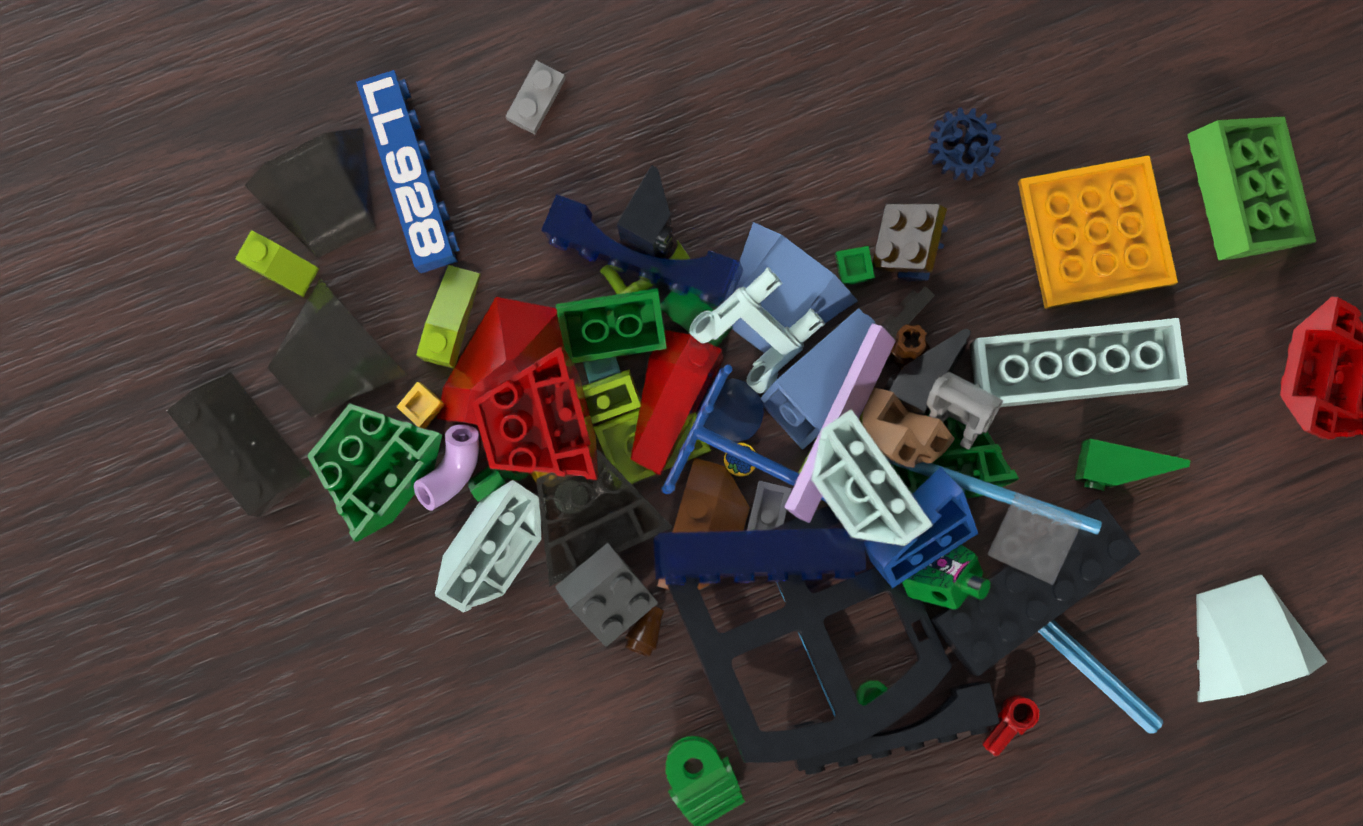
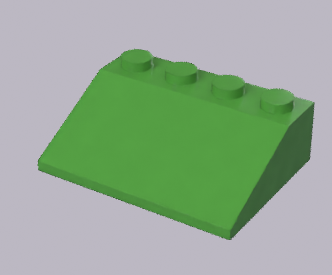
[1187,117,1316,261]

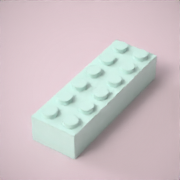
[970,318,1188,407]

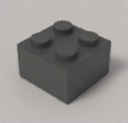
[555,543,658,647]

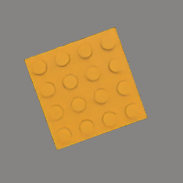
[1018,155,1178,309]

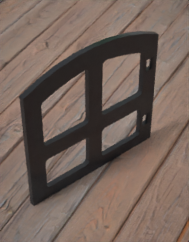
[663,505,952,763]

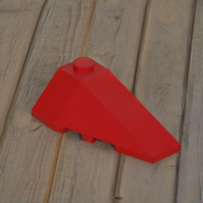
[631,330,723,476]

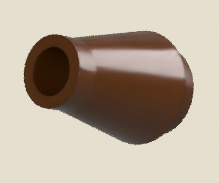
[625,606,664,657]

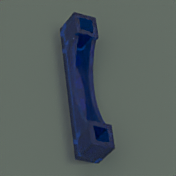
[541,194,744,307]

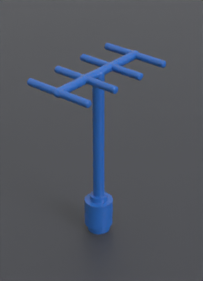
[661,365,838,519]

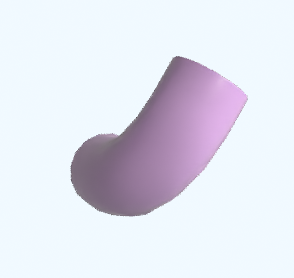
[414,424,479,511]

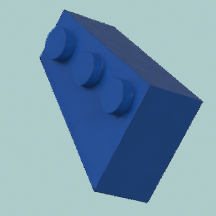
[863,467,978,588]

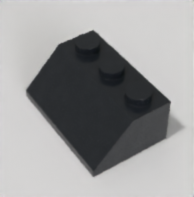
[617,165,674,265]

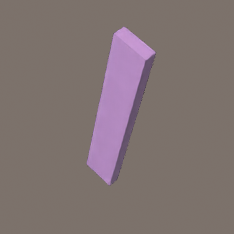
[785,324,895,523]

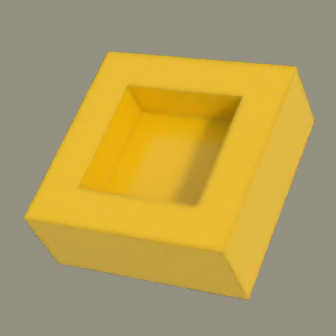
[397,382,446,429]

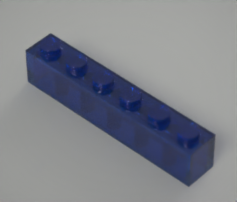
[654,528,866,585]

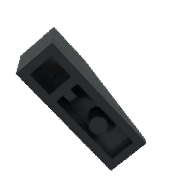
[884,328,971,416]

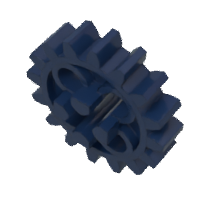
[928,107,1001,181]

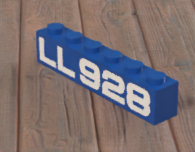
[356,70,460,274]

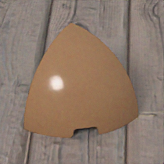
[863,388,954,468]

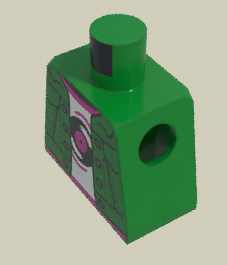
[902,545,990,609]

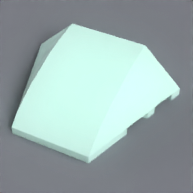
[1196,575,1327,702]

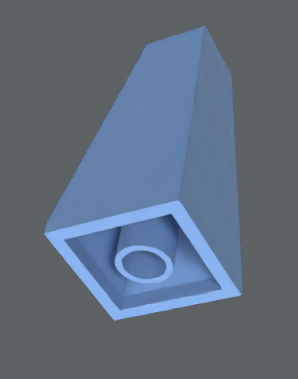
[760,308,876,450]

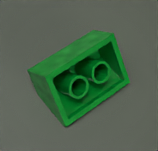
[556,288,667,363]

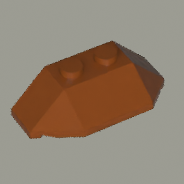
[657,458,750,590]

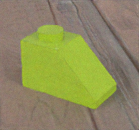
[235,230,319,297]

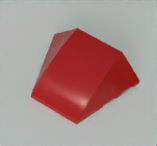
[472,346,598,480]

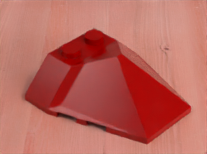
[437,297,564,426]
[1280,297,1363,439]

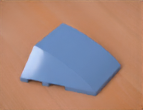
[726,222,858,353]

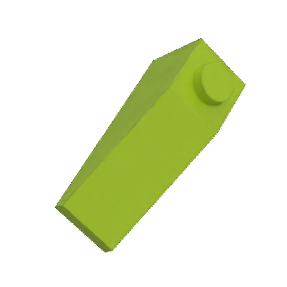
[417,265,481,368]

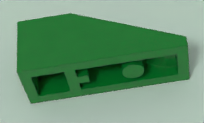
[1075,439,1191,492]

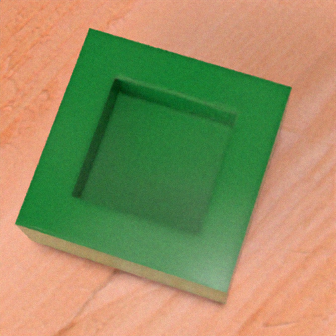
[835,246,875,285]

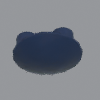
[698,378,764,443]

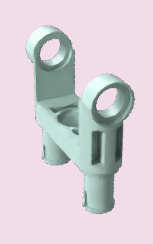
[689,267,825,393]

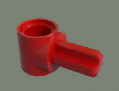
[982,695,1040,756]

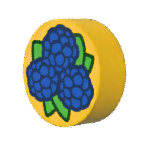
[724,443,755,477]

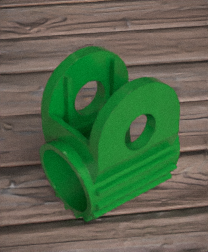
[665,735,745,826]

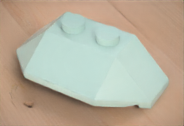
[811,409,932,546]
[435,480,541,612]

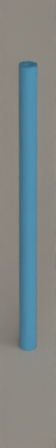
[885,457,1102,534]

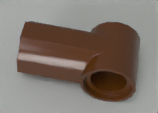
[889,324,930,370]

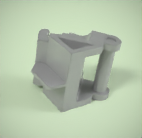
[926,372,1004,450]

